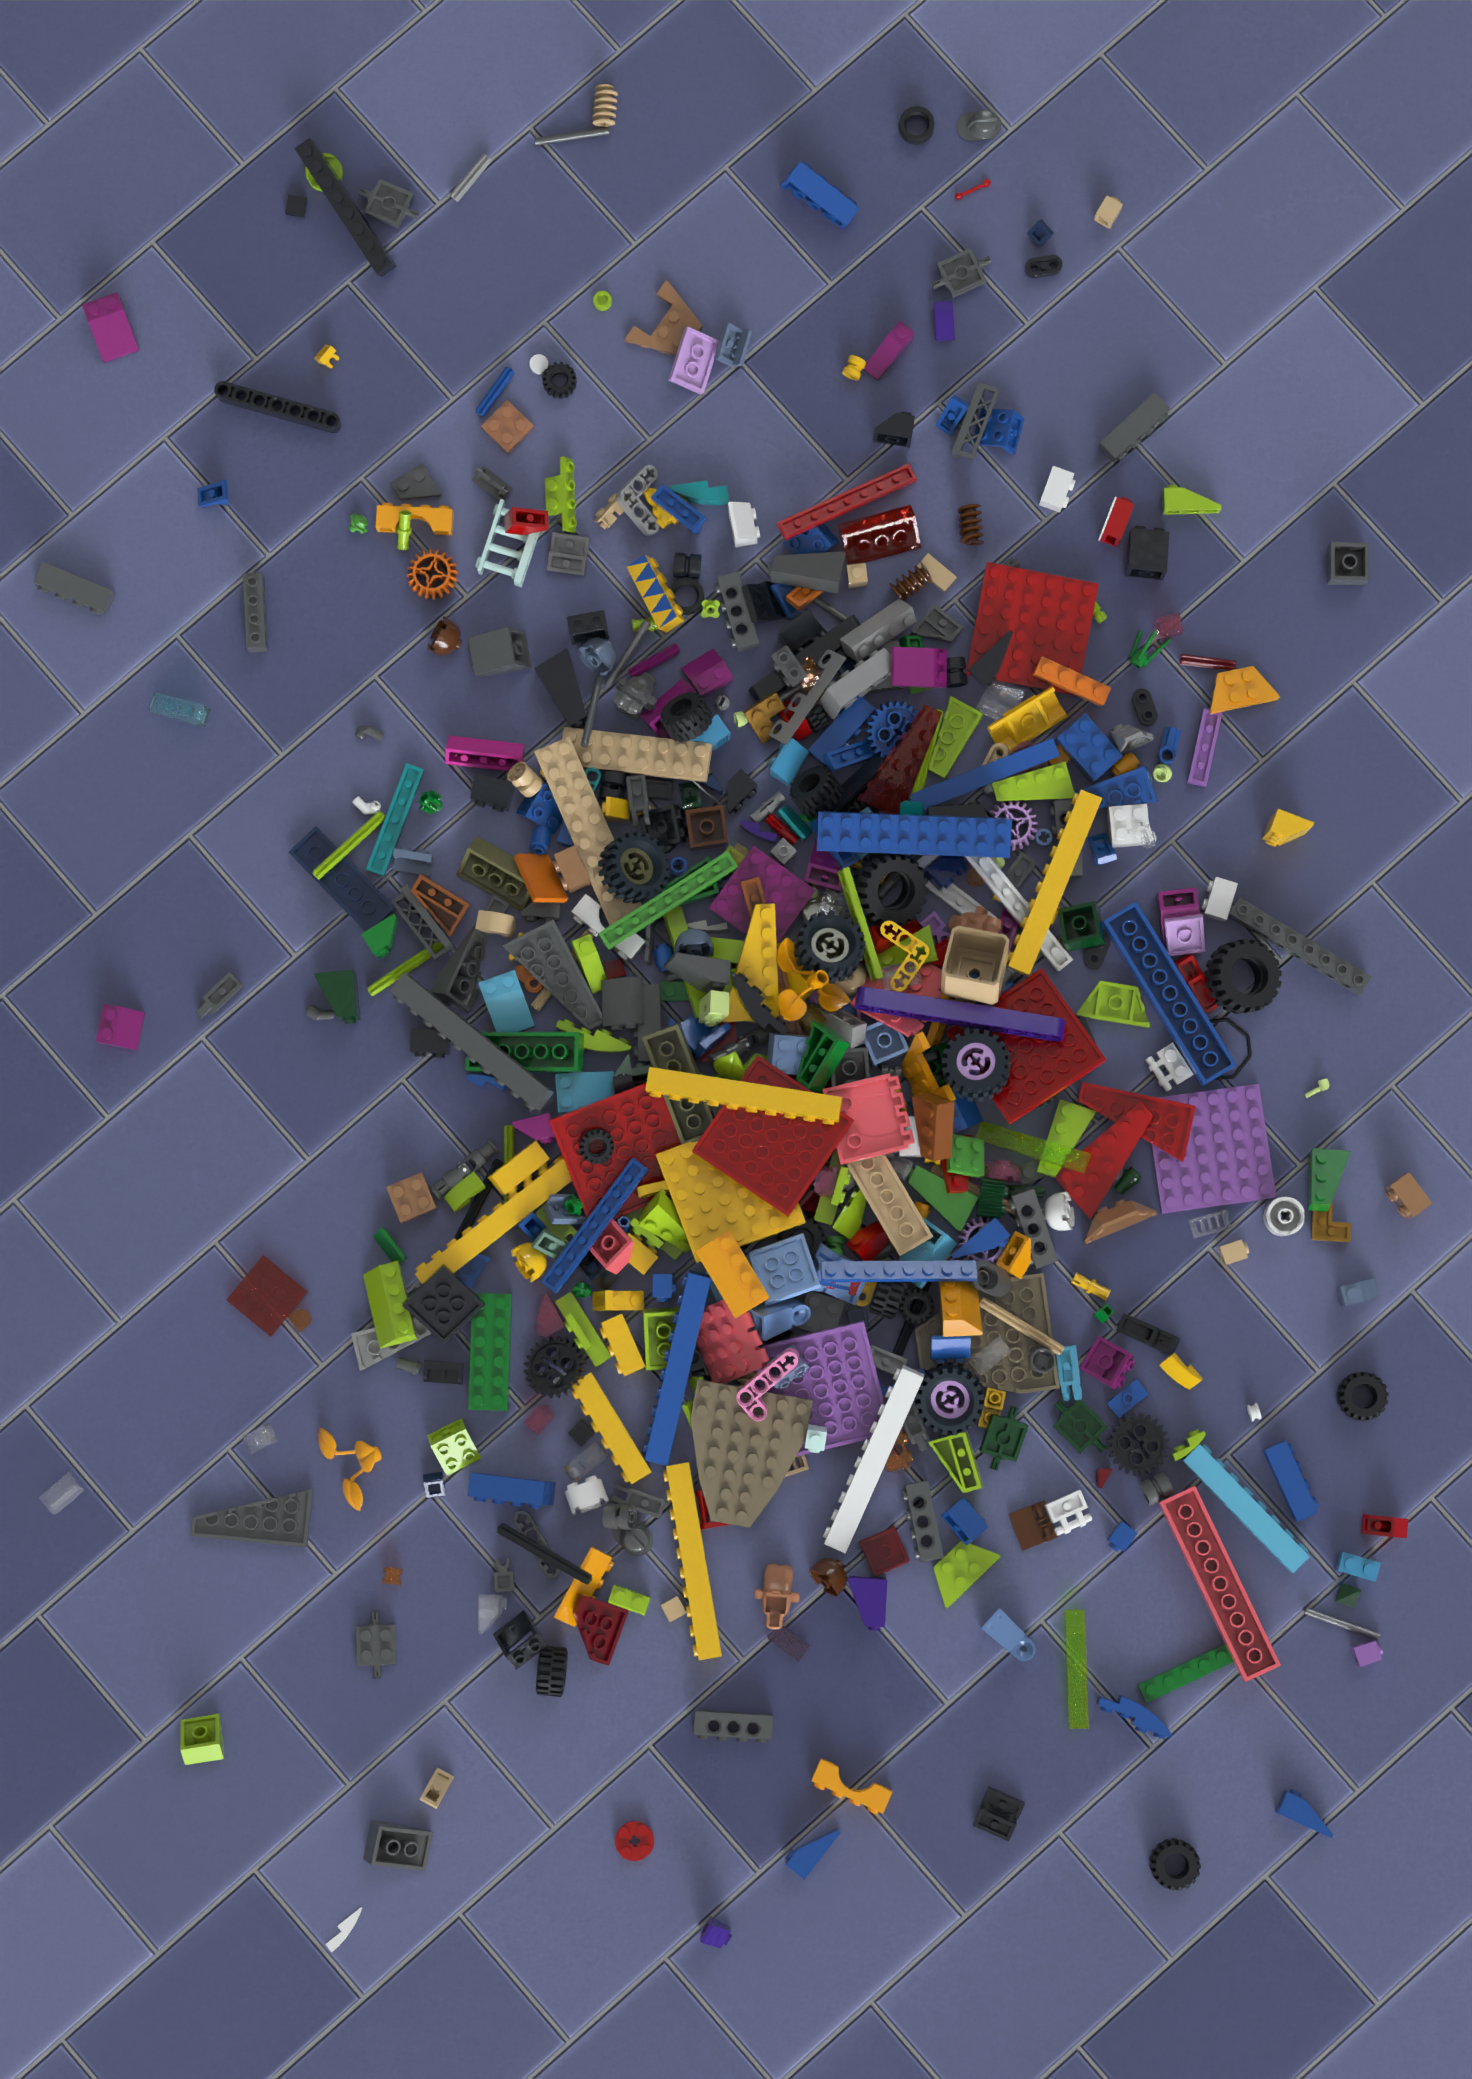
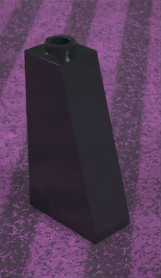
[534,649,587,728]

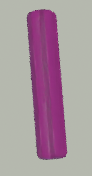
[628,643,680,677]

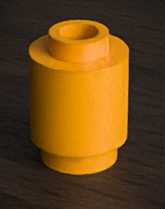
[1111,752,1140,777]

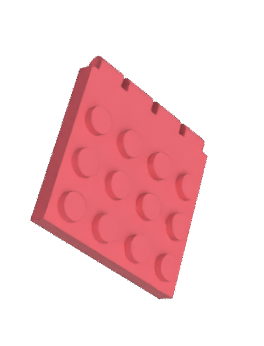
[850,963,942,1037]
[822,1073,915,1165]
[696,1299,770,1384]

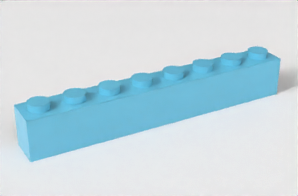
[1181,1444,1310,1573]

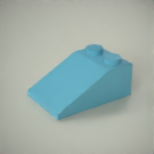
[479,970,535,1032]
[555,1071,615,1114]

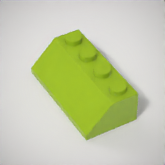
[363,1261,418,1349]

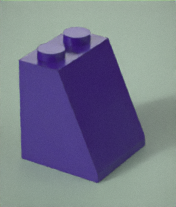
[847,1576,888,1631]

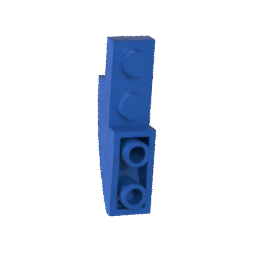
[1096,1695,1172,1740]

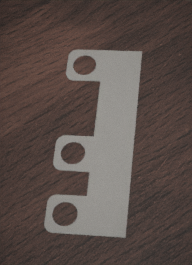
[769,650,846,745]

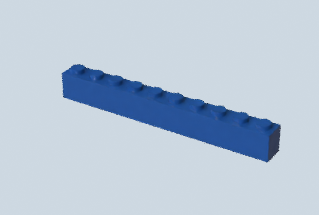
[642,1270,711,1466]

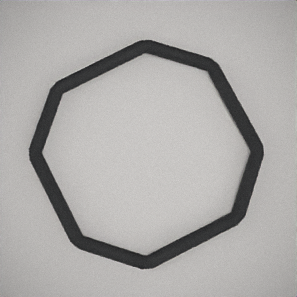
[1209,1018,1252,1080]

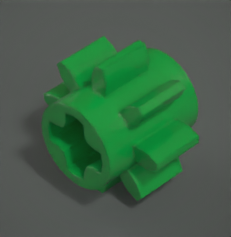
[419,790,442,815]

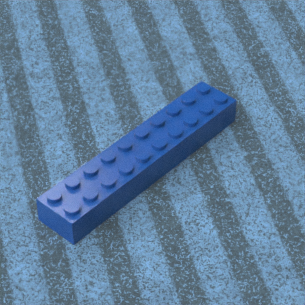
[816,811,1012,858]
[1102,902,1237,1087]

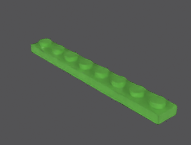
[598,851,738,950]

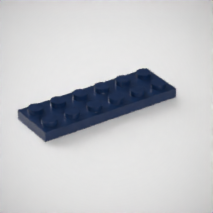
[289,826,395,931]

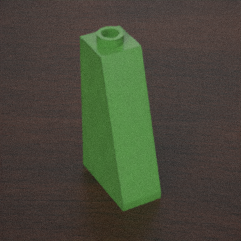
[906,1166,979,1232]

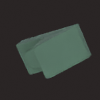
[614,1054,651,1078]
[531,1227,569,1260]

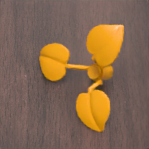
[776,937,851,1021]
[318,1427,382,1511]

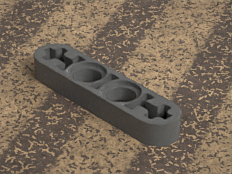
[513,1510,561,1578]

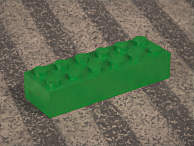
[465,1032,584,1072]
[468,1293,513,1411]

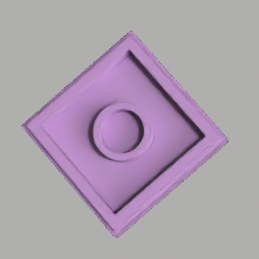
[1164,914,1206,956]

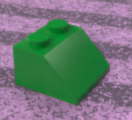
[361,914,399,958]

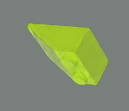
[643,1307,680,1370]

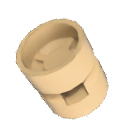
[507,762,543,797]

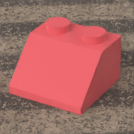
[590,1219,634,1275]

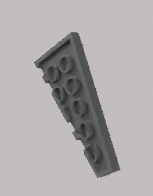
[502,919,603,1030]
[190,1488,314,1547]

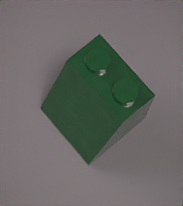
[314,970,361,1024]

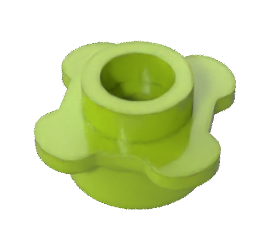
[701,599,720,618]

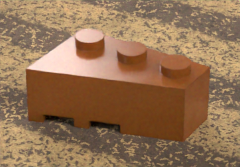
[410,874,472,937]
[912,1092,955,1161]

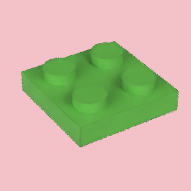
[947,1134,985,1178]

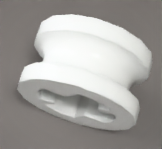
[1247,1403,1261,1422]

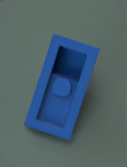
[935,394,970,436]
[197,480,228,508]
[1087,832,1117,865]
[517,1212,546,1242]

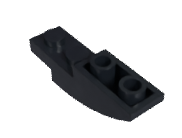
[730,972,788,1035]

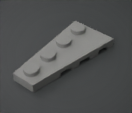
[351,1318,431,1371]

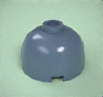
[578,637,617,676]
[675,928,714,957]

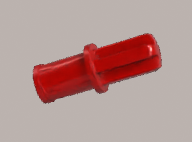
[765,814,799,846]

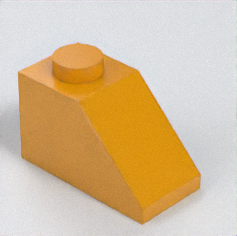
[996,1231,1031,1279]

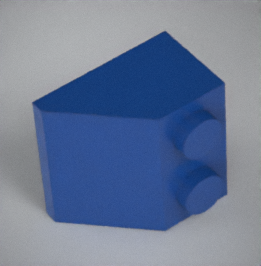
[953,1091,984,1134]
[929,1336,971,1363]

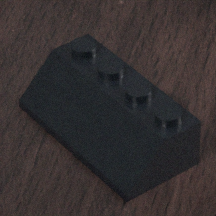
[828,754,904,813]

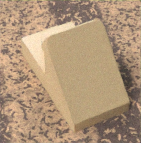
[419,1767,454,1809]

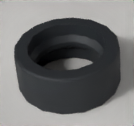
[899,106,935,145]
[670,577,704,615]

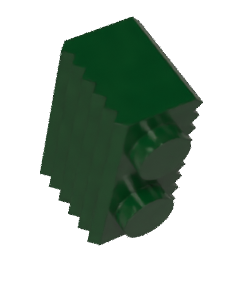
[976,1177,1008,1219]

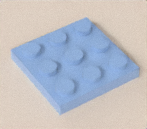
[748,1233,821,1306]

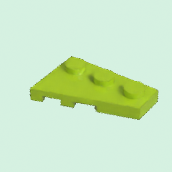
[877,925,938,975]

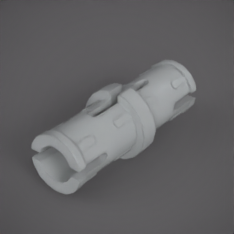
[749,791,786,823]

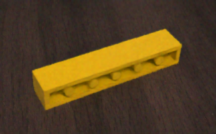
[570,1372,652,1484]

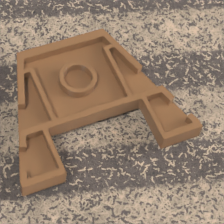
[625,280,702,356]

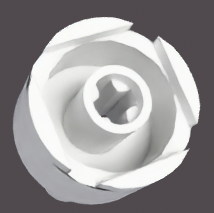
[1263,1197,1305,1236]
[565,1475,609,1515]

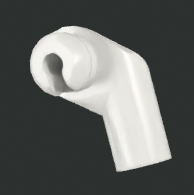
[352,796,381,815]

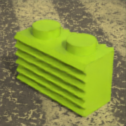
[608,1584,651,1616]

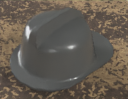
[957,109,1002,141]
[970,1260,1011,1297]
[611,1518,653,1556]

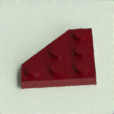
[573,1594,629,1666]

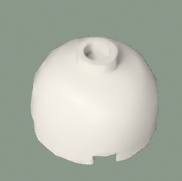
[1041,1191,1075,1231]

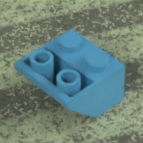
[689,714,731,750]
[769,738,809,787]

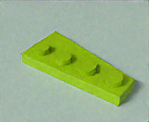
[928,696,984,780]
[992,761,1075,801]
[1036,1099,1097,1178]

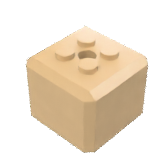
[941,926,1009,1005]

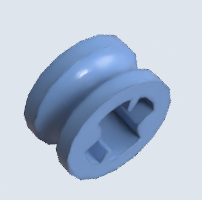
[1035,829,1052,847]

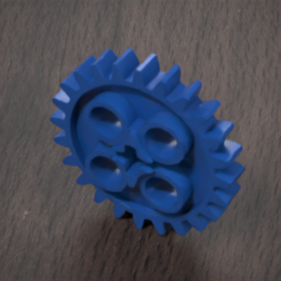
[865,700,926,763]

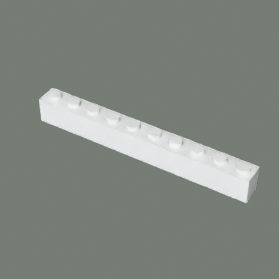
[823,1365,924,1554]

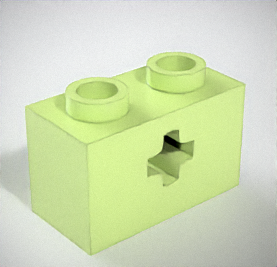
[699,990,730,1027]

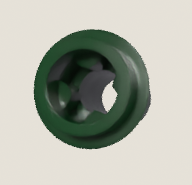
[1114,1167,1142,1195]

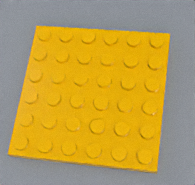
[656,1141,806,1263]

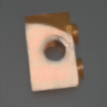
[885,1430,913,1472]

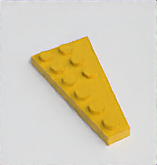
[721,903,779,1022]

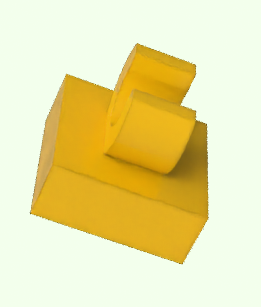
[314,344,339,368]

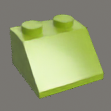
[180,1714,224,1765]

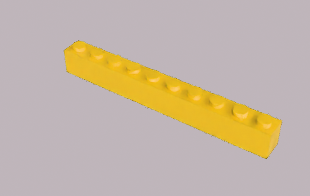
[1007,790,1102,977]
[645,1067,842,1125]
[414,1155,572,1284]
[663,1462,722,1660]

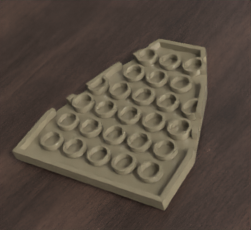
[914,1273,1060,1394]
[690,1379,813,1528]

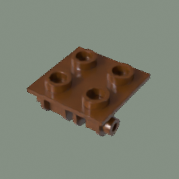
[1008,1500,1059,1551]

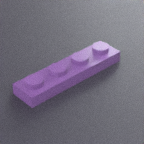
[1187,709,1222,787]

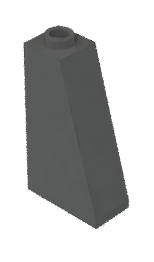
[768,552,846,594]

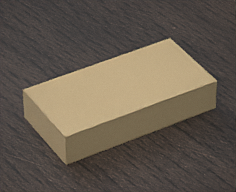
[917,553,957,593]

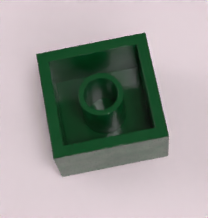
[1058,901,1105,952]

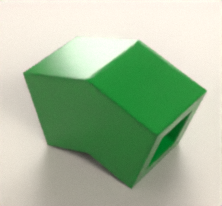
[1093,1303,1115,1324]

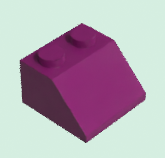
[681,648,733,699]
[96,1004,145,1050]
[512,1113,556,1145]

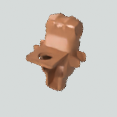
[948,906,1001,933]
[754,1563,799,1630]

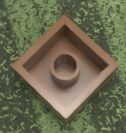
[552,845,592,894]
[386,1172,438,1224]
[1384,1172,1432,1219]

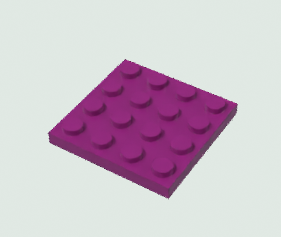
[709,846,816,944]

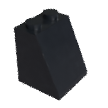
[1125,526,1169,580]

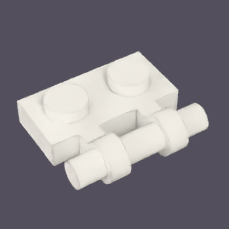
[1146,1042,1194,1092]
[1044,1490,1092,1536]

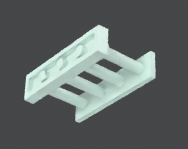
[476,499,540,587]

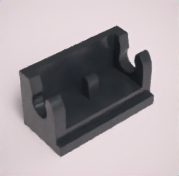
[423,1360,464,1385]

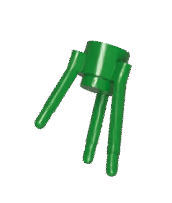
[1129,629,1171,669]

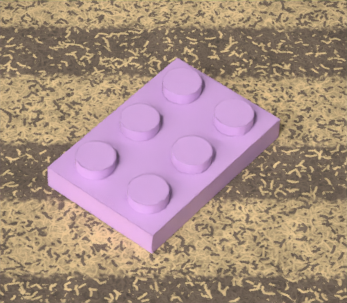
[668,327,719,395]

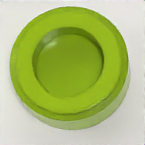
[593,291,612,311]

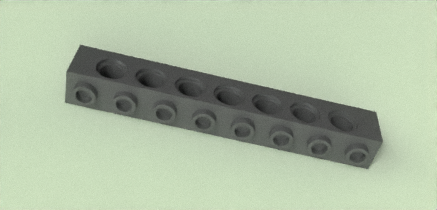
[1228,897,1371,995]

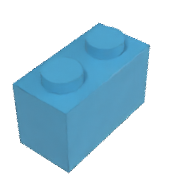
[1334,1551,1381,1582]

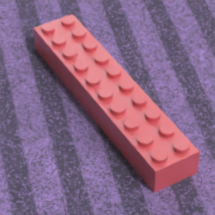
[1158,1486,1281,1682]

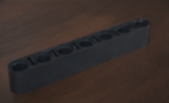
[214,381,342,433]
[748,615,861,702]

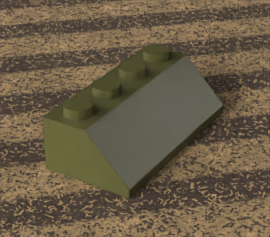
[456,836,531,912]

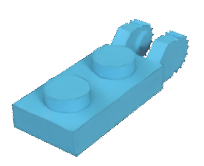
[1056,1345,1082,1401]

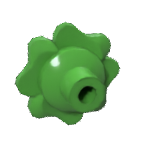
[349,513,368,534]

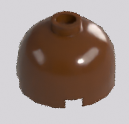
[427,616,462,655]
[809,1558,847,1597]

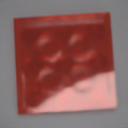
[227,1255,308,1337]

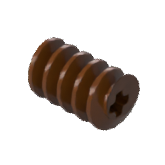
[958,504,984,546]
[889,562,932,601]

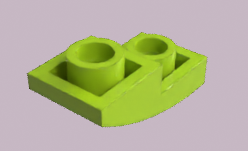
[444,1171,485,1213]
[1170,1429,1206,1461]

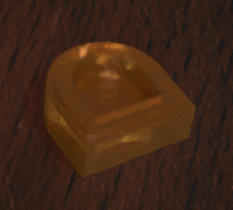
[288,1309,311,1332]

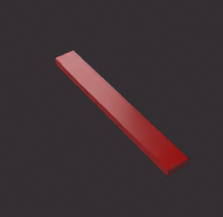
[776,463,917,541]

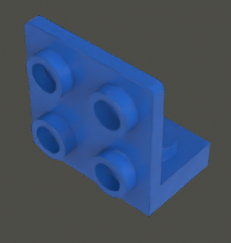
[973,408,1024,454]
[783,523,840,554]
[516,783,563,834]
[681,1013,732,1058]

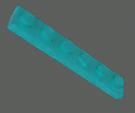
[366,763,425,877]

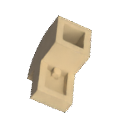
[475,910,516,938]

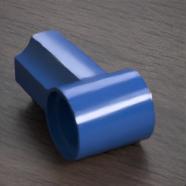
[1157,727,1181,766]

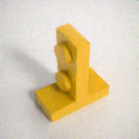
[592,1290,644,1311]

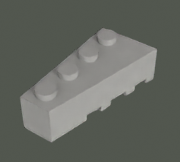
[819,648,891,719]

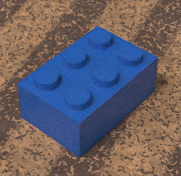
[1054,713,1123,783]

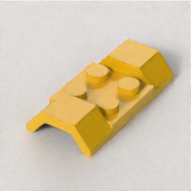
[987,686,1068,755]

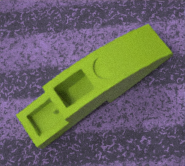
[556,1019,632,1054]

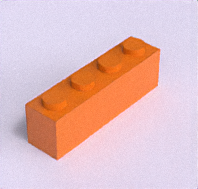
[1032,656,1111,707]

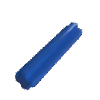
[476,367,514,416]

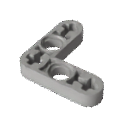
[616,465,659,536]

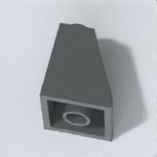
[468,627,532,677]

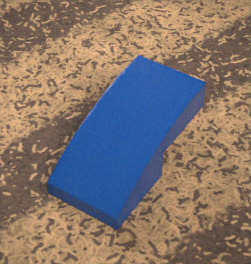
[466,1074,507,1091]

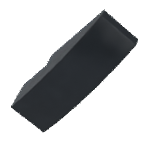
[1116,1313,1180,1356]

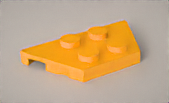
[1209,666,1280,714]

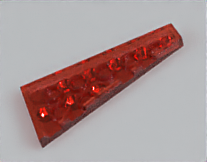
[857,705,942,814]

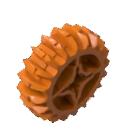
[407,549,458,600]

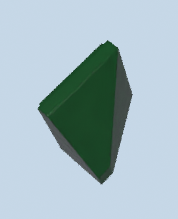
[1335,1583,1361,1608]

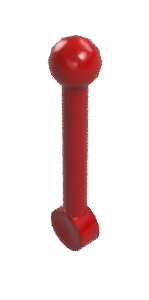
[955,179,991,200]

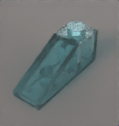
[148,693,211,727]

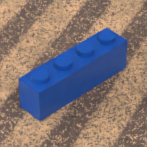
[808,696,875,767]
[1262,1440,1319,1522]

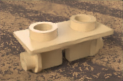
[593,493,626,530]

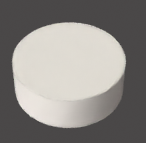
[529,354,549,374]

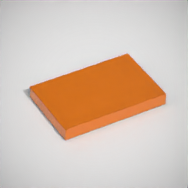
[514,853,568,903]

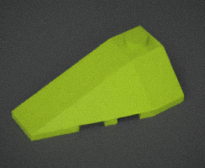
[831,1185,866,1240]

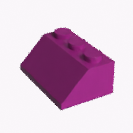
[640,678,696,739]

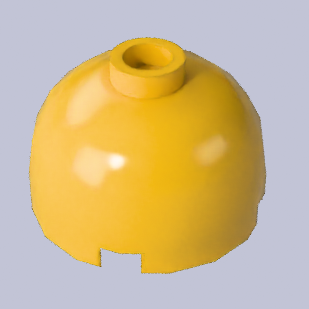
[511,1243,548,1282]

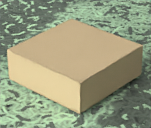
[661,1596,687,1622]

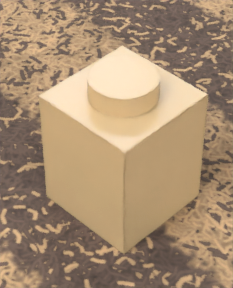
[1094,195,1123,229]
[846,563,868,589]
[1218,1239,1249,1266]

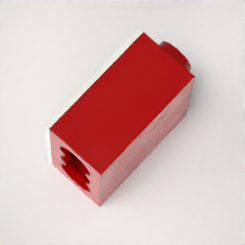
[1098,497,1134,547]

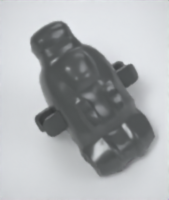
[613,672,657,721]

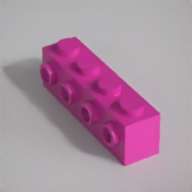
[445,735,525,771]

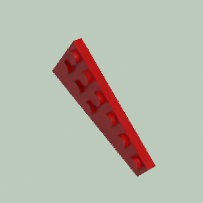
[1078,1082,1196,1162]
[1055,1101,1154,1220]

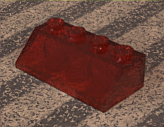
[838,505,921,565]

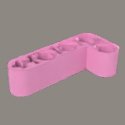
[736,1348,799,1421]

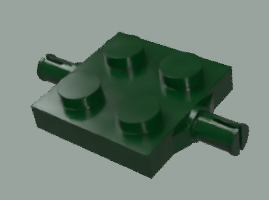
[1053,1399,1108,1454]
[979,1406,1029,1470]

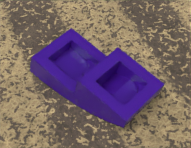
[933,301,955,341]
[740,820,777,844]

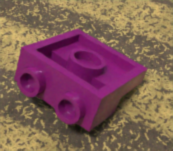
[1079,1335,1135,1390]

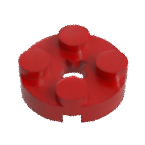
[615,1820,654,1861]

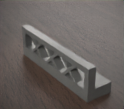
[952,382,1000,460]
[391,884,454,961]

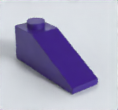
[700,1916,732,1948]

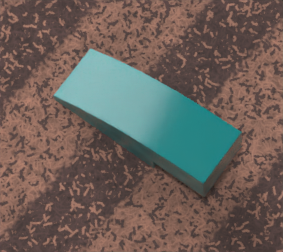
[670,481,729,505]

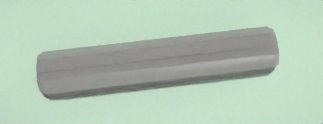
[450,154,491,202]

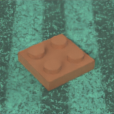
[481,400,534,453]

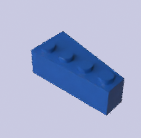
[780,161,859,229]
[468,1473,556,1509]

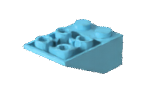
[899,1217,957,1289]

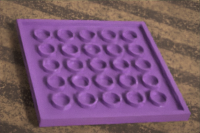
[1151,1084,1276,1214]
[756,1320,885,1456]

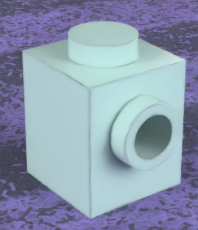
[805,1424,827,1453]

